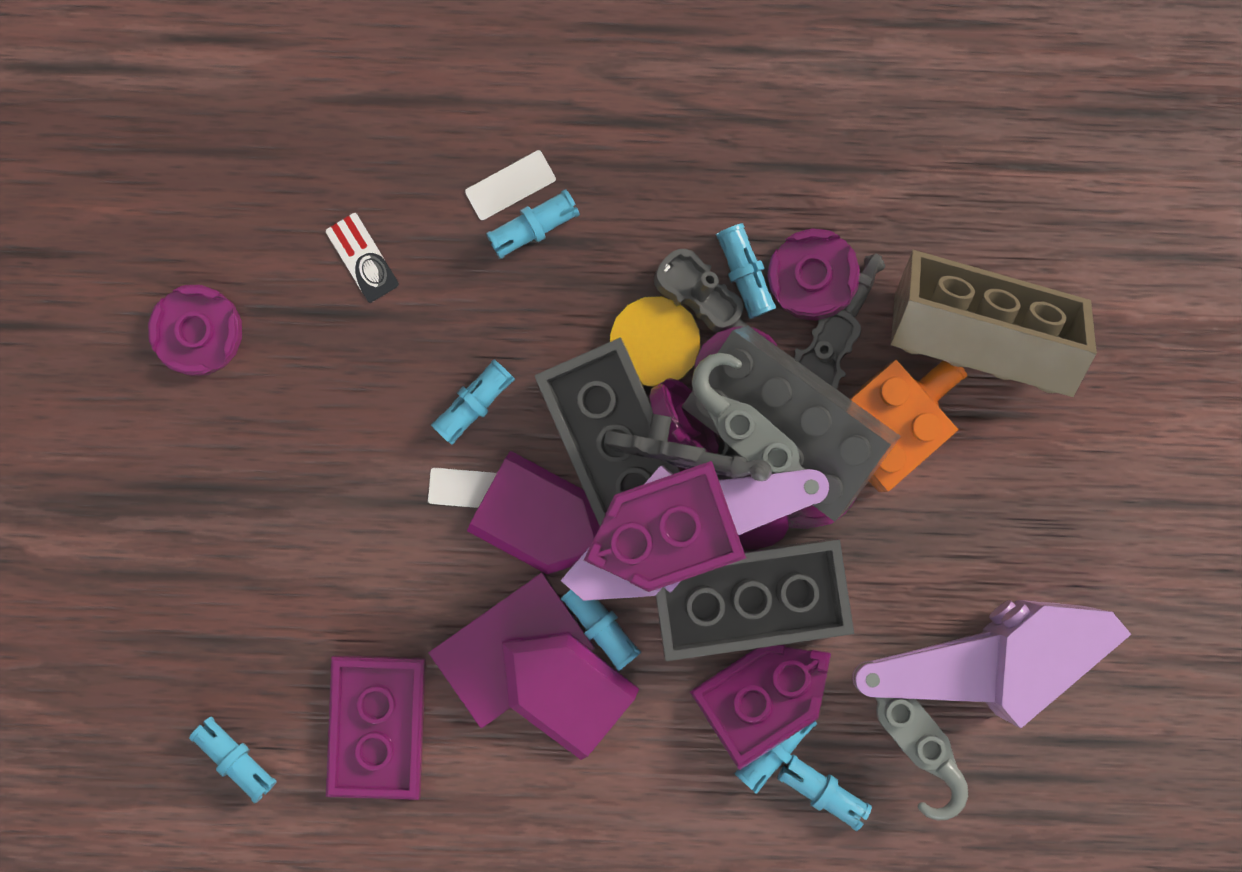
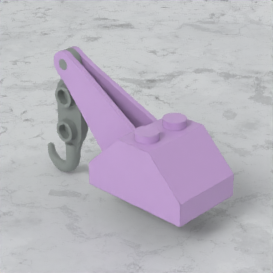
[560,353,829,601]
[852,600,1131,821]

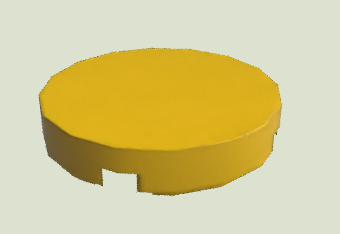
[610,296,700,387]

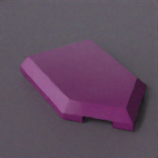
[467,451,600,574]
[584,461,746,592]
[502,633,639,760]
[690,644,831,771]

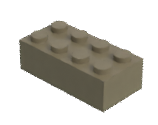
[891,250,1097,397]

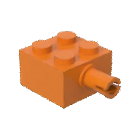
[849,360,968,492]

